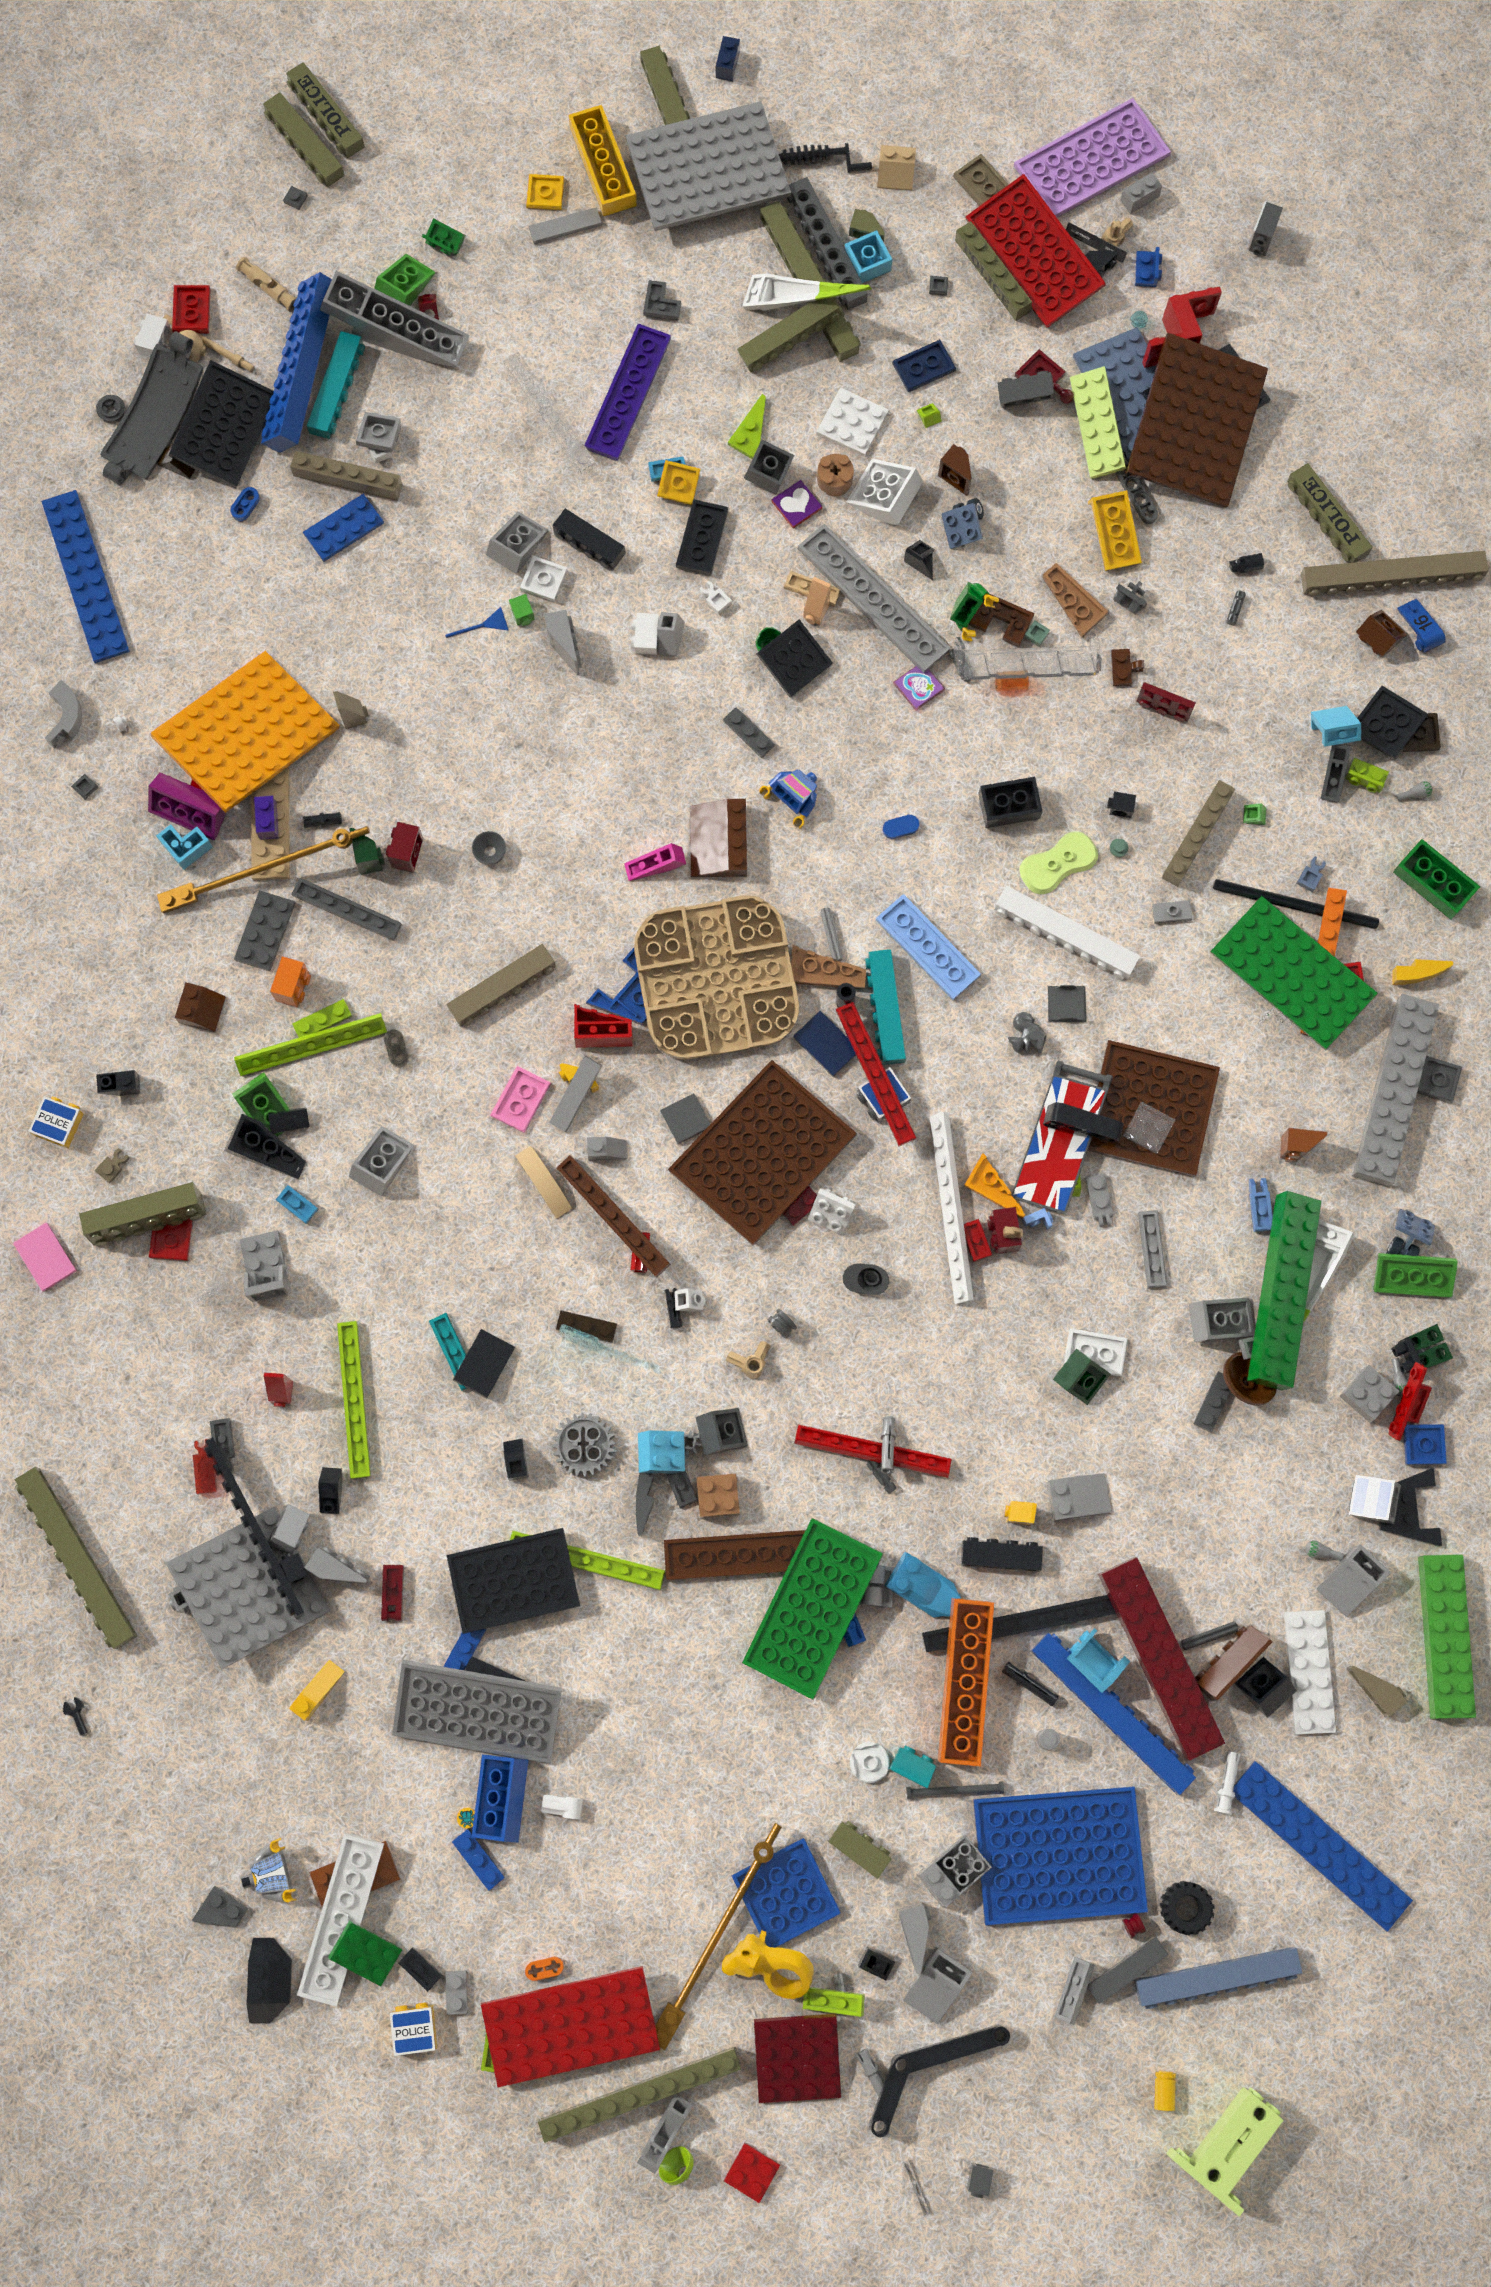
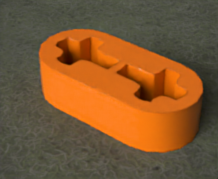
[525,1956,564,1981]

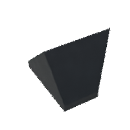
[904,540,935,580]

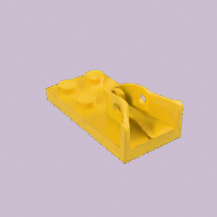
[1088,490,1142,571]

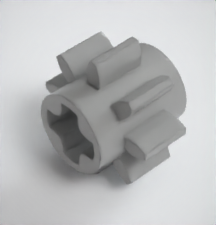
[684,1430,701,1456]

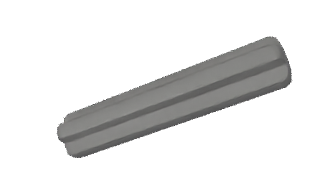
[820,907,842,961]

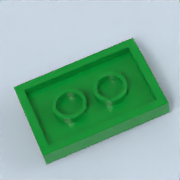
[328,1920,402,1987]

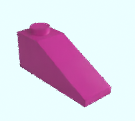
[624,843,686,881]

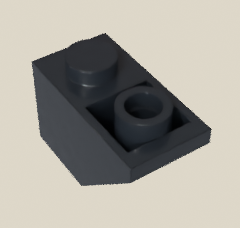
[1085,251,1118,278]
[96,1070,141,1096]
[503,1438,529,1481]
[318,1467,343,1514]

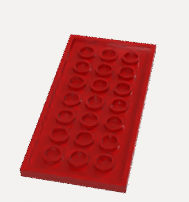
[965,174,1106,329]
[481,1966,660,2087]

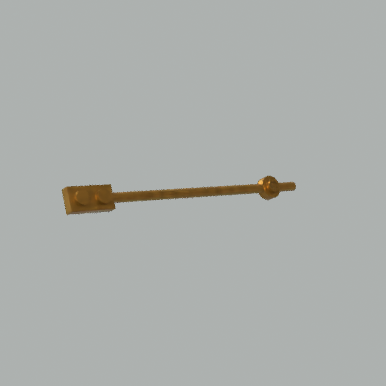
[157,826,370,913]
[655,1823,782,2050]

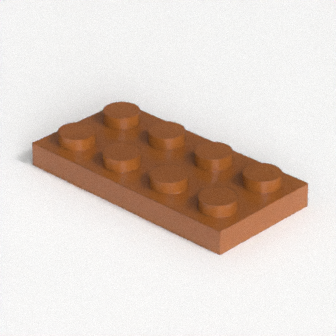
[309,1841,400,1908]

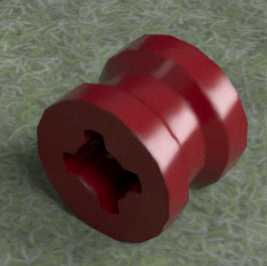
[1122,1913,1146,1939]

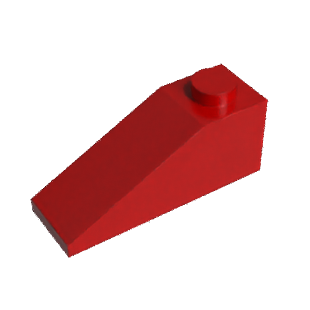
[263,1372,293,1408]

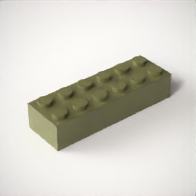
[79,1182,206,1247]

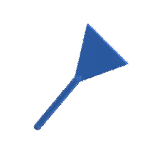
[445,607,509,638]

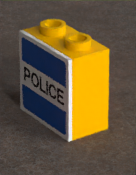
[29,1096,84,1149]
[390,2002,437,2056]

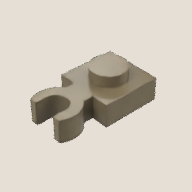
[95,1148,129,1183]

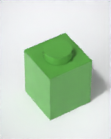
[509,594,535,626]

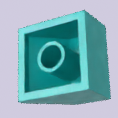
[889,1745,936,1788]

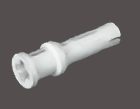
[1214,1751,1241,1816]

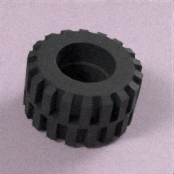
[1160,1881,1215,1935]

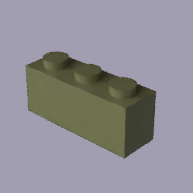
[828,1821,892,1879]

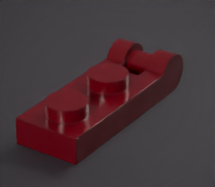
[381,1565,404,1622]

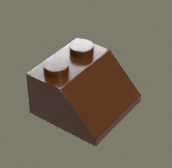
[938,444,972,496]
[1356,609,1408,657]
[175,982,226,1032]

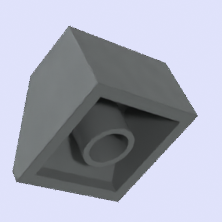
[695,1408,748,1455]

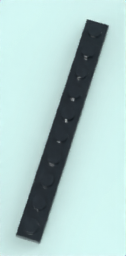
[204,1437,304,1619]
[922,1595,1116,1652]

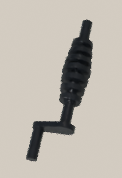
[779,143,872,173]

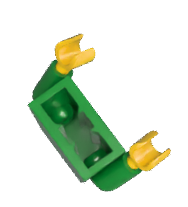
[950,582,999,641]

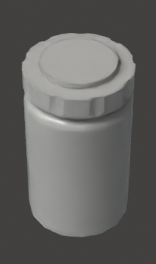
[1036,1729,1060,1750]

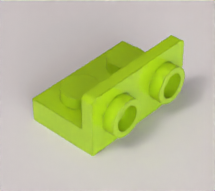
[1345,757,1389,793]

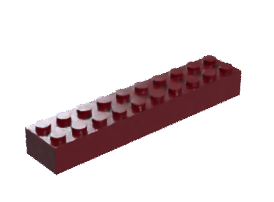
[1098,1557,1225,1761]

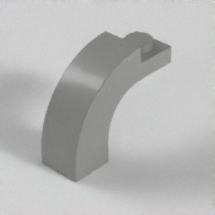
[45,680,82,748]
[637,2094,693,2174]

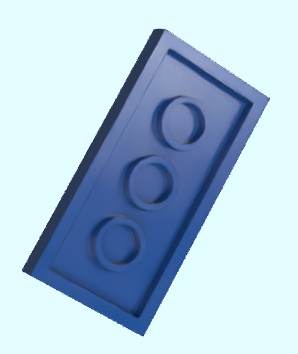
[303,493,384,562]

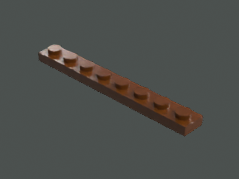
[556,1155,671,1278]

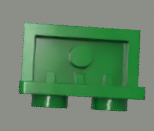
[421,218,466,256]

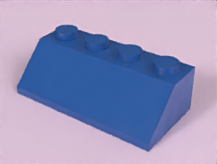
[472,1754,529,1843]

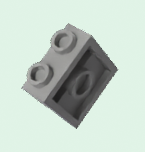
[356,412,401,452]

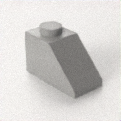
[587,1137,627,1161]

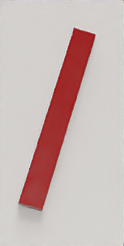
[836,1002,916,1147]
[794,1424,952,1478]

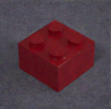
[386,822,424,873]
[987,1207,1022,1255]

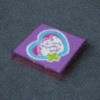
[893,666,945,711]

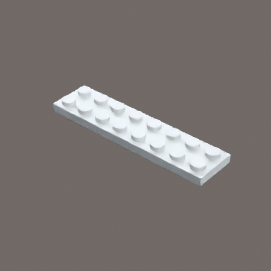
[297,1833,384,2006]

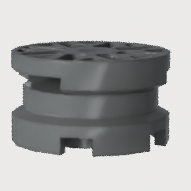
[767,1309,797,1339]

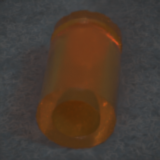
[995,671,1029,691]

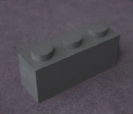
[997,371,1056,408]

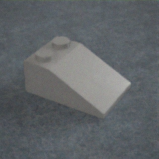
[486,511,548,574]
[349,1126,414,1196]
[1189,1297,1255,1343]
[1046,1473,1112,1522]
[897,1902,931,1974]

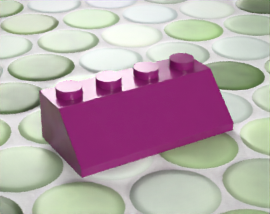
[148,772,226,841]

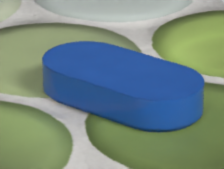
[883,815,919,839]

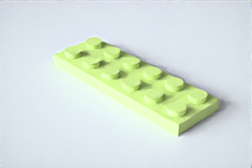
[1070,366,1127,479]

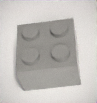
[1339,1365,1399,1423]

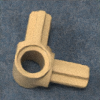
[1101,218,1133,247]
[726,1341,770,1379]

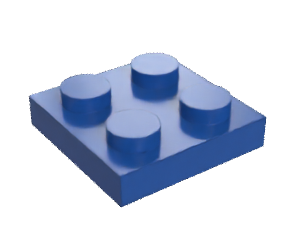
[1403,1424,1447,1465]

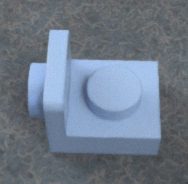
[1022,1208,1053,1230]

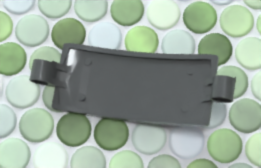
[100,332,203,485]

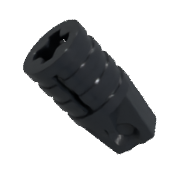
[1229,553,1264,573]

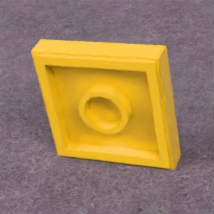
[526,174,565,210]
[657,460,701,505]

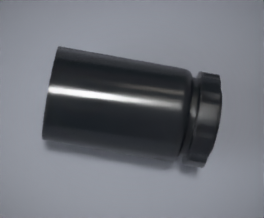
[836,983,856,1008]

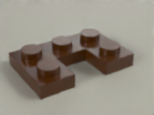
[969,593,1035,647]

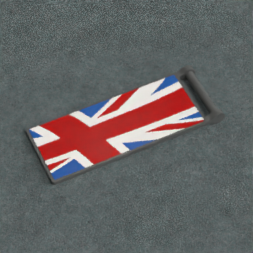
[1012,1060,1113,1214]

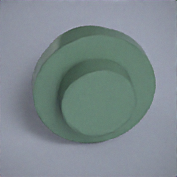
[1110,839,1129,857]

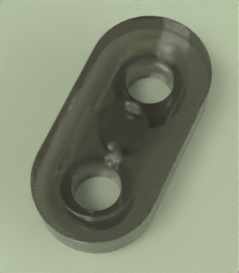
[384,1029,409,1067]

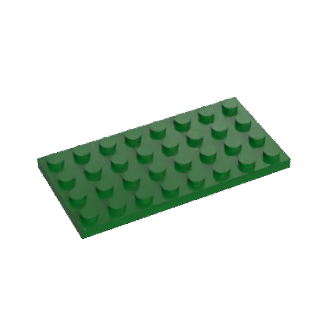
[1210,896,1378,1051]
[742,1518,884,1700]

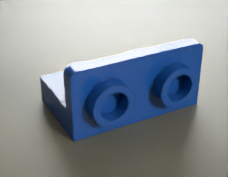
[1135,247,1162,287]

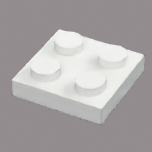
[520,556,568,602]

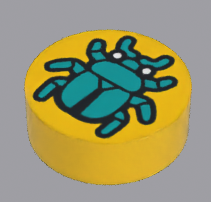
[457,1808,475,1829]

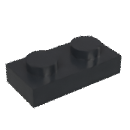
[268,1107,310,1133]
[398,1947,443,1992]

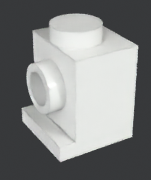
[675,1288,706,1312]

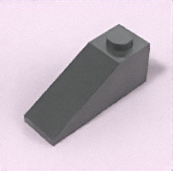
[1321,744,1352,802]

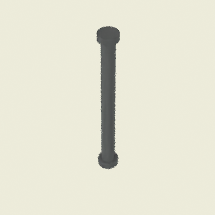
[906,1781,1004,1800]

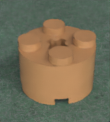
[817,454,854,496]

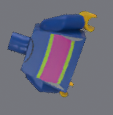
[759,769,817,829]

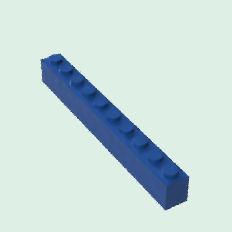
[1031,1633,1196,1795]

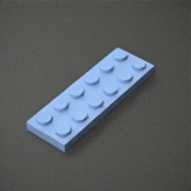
[876,894,981,1000]

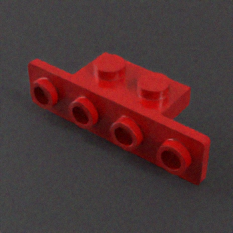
[1388,1362,1432,1441]

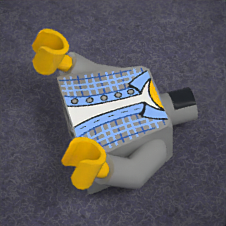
[241,1838,297,1902]

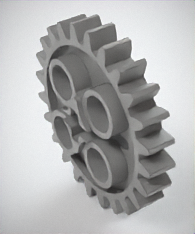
[552,1412,616,1477]

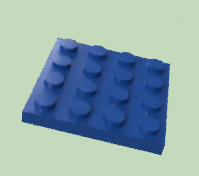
[731,1838,841,1948]

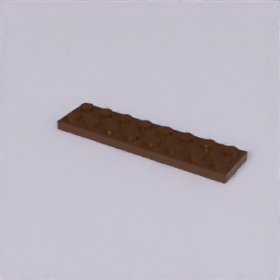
[664,1530,806,1580]

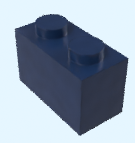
[715,36,740,81]

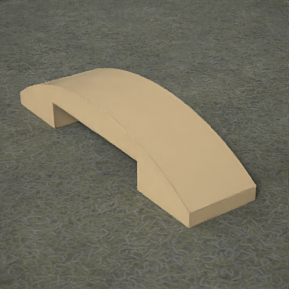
[515,1146,573,1219]

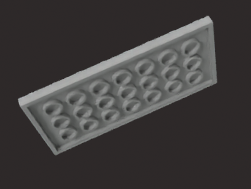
[392,1660,562,1764]

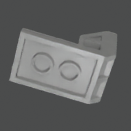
[240,1230,290,1302]

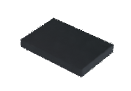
[453,1329,515,1399]

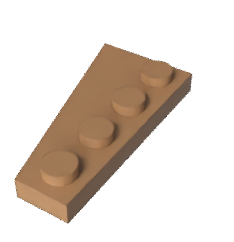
[1042,563,1108,638]
[791,945,866,990]

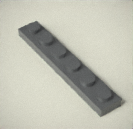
[292,878,402,941]

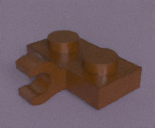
[1111,649,1144,686]

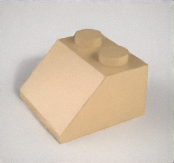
[877,145,916,191]

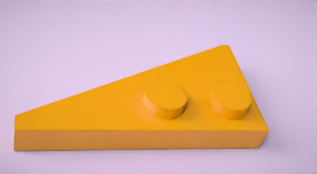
[964,1153,1025,1219]

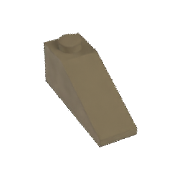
[333,691,369,729]
[1346,1666,1407,1717]

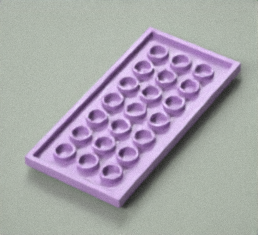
[1014,98,1171,217]

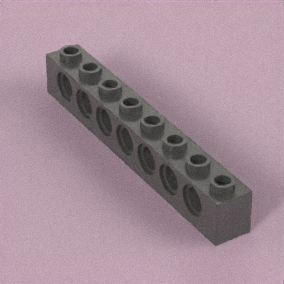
[787,177,868,310]

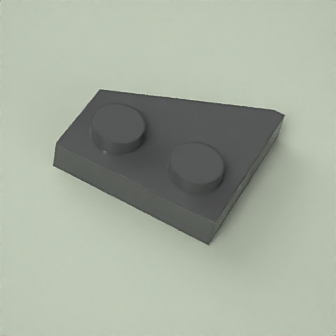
[192,1886,249,1926]

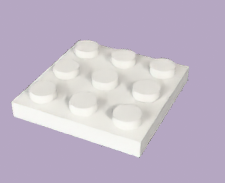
[816,387,889,457]

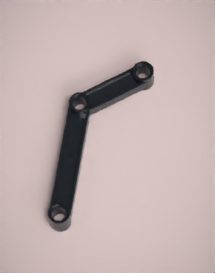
[869,2024,1010,2138]

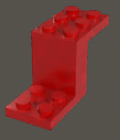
[1142,286,1222,368]

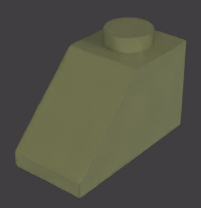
[849,209,885,243]

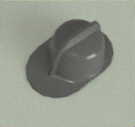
[843,1263,889,1295]

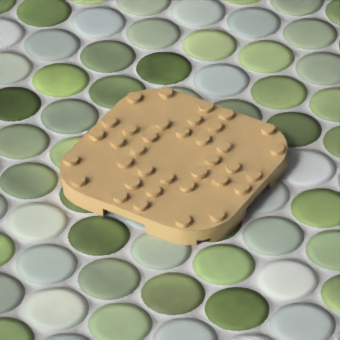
[634,895,799,1060]

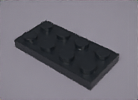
[676,499,729,576]

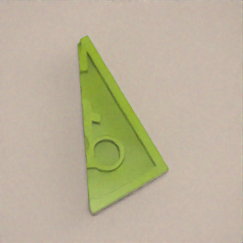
[728,394,766,459]

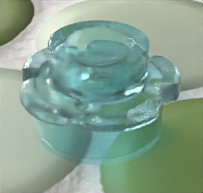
[1130,311,1148,328]

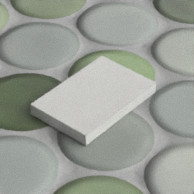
[1064,1328,1128,1377]

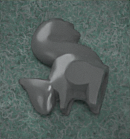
[1008,1012,1046,1054]

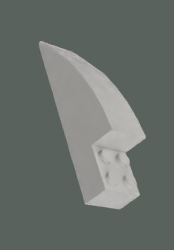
[320,271,470,367]

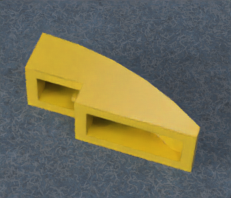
[1392,959,1453,985]

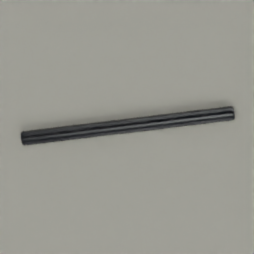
[1213,879,1379,929]

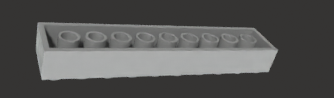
[1352,994,1439,1187]

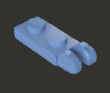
[1248,1178,1273,1232]

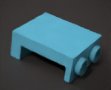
[1311,706,1361,747]
[1067,1628,1130,1693]

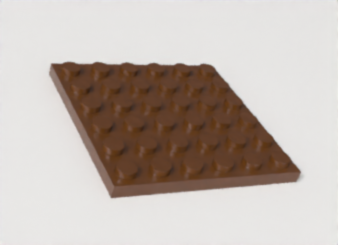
[1088,1040,1220,1177]

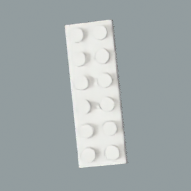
[1284,1610,1336,1734]

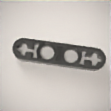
[1115,461,1158,524]

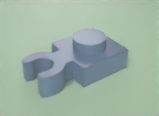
[1296,856,1326,892]

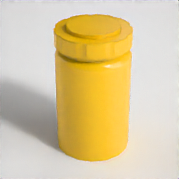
[1154,2071,1176,2111]

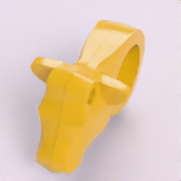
[722,1930,814,1999]

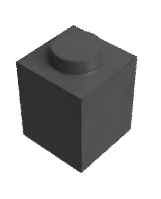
[967,2163,994,2198]

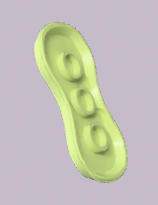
[1020,831,1098,894]

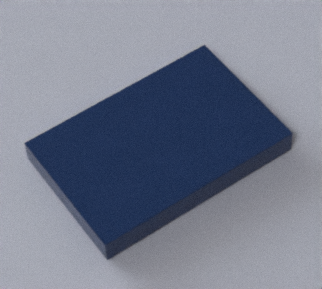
[892,339,956,392]
[793,1011,856,1077]

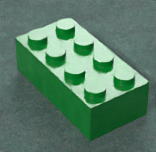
[1393,839,1480,920]

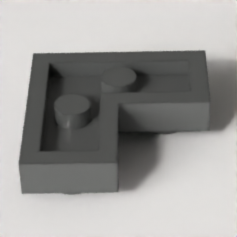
[643,280,681,320]

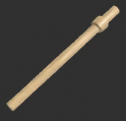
[163,314,255,372]

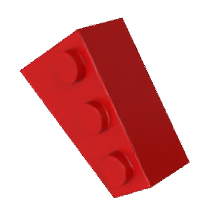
[574,1004,633,1048]

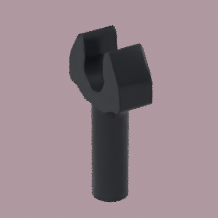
[63,1697,88,1736]

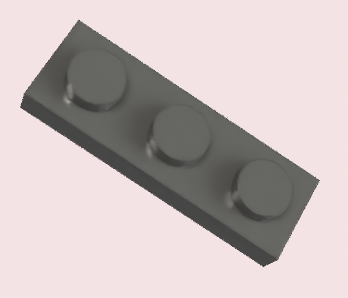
[723,707,775,758]
[1193,1371,1231,1433]

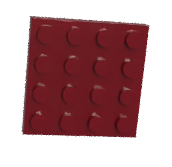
[754,2014,841,2103]

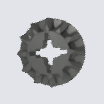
[96,395,126,423]

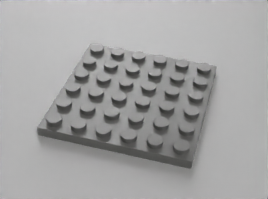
[166,1507,330,1670]

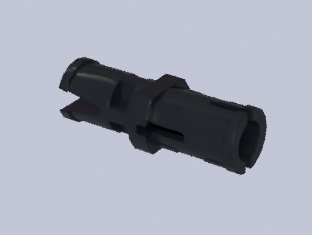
[303,812,342,828]
[664,1288,683,1329]

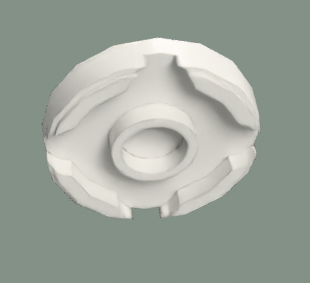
[850,1742,889,1783]

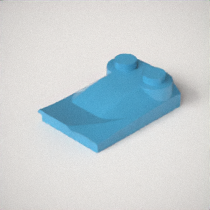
[884,1552,961,1618]

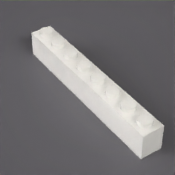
[994,885,1140,980]

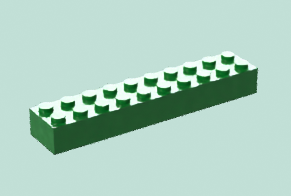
[1247,1191,1322,1391]

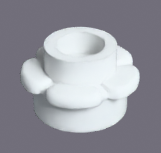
[113,714,129,732]

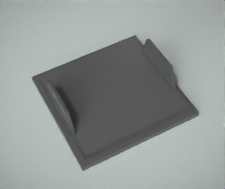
[1048,985,1086,1022]

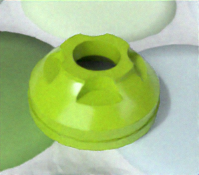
[659,2146,694,2185]

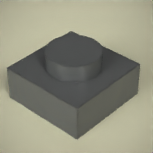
[283,186,308,210]

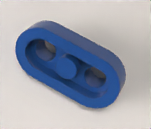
[230,487,260,521]

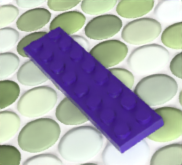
[584,324,671,461]

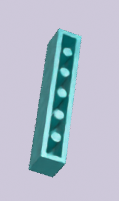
[307,331,365,439]
[865,949,906,1065]

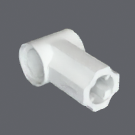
[541,1795,583,1820]

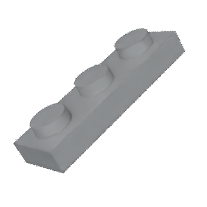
[1054,1957,1095,2025]

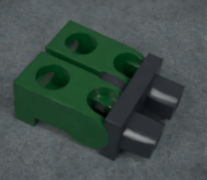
[1391,1324,1453,1374]

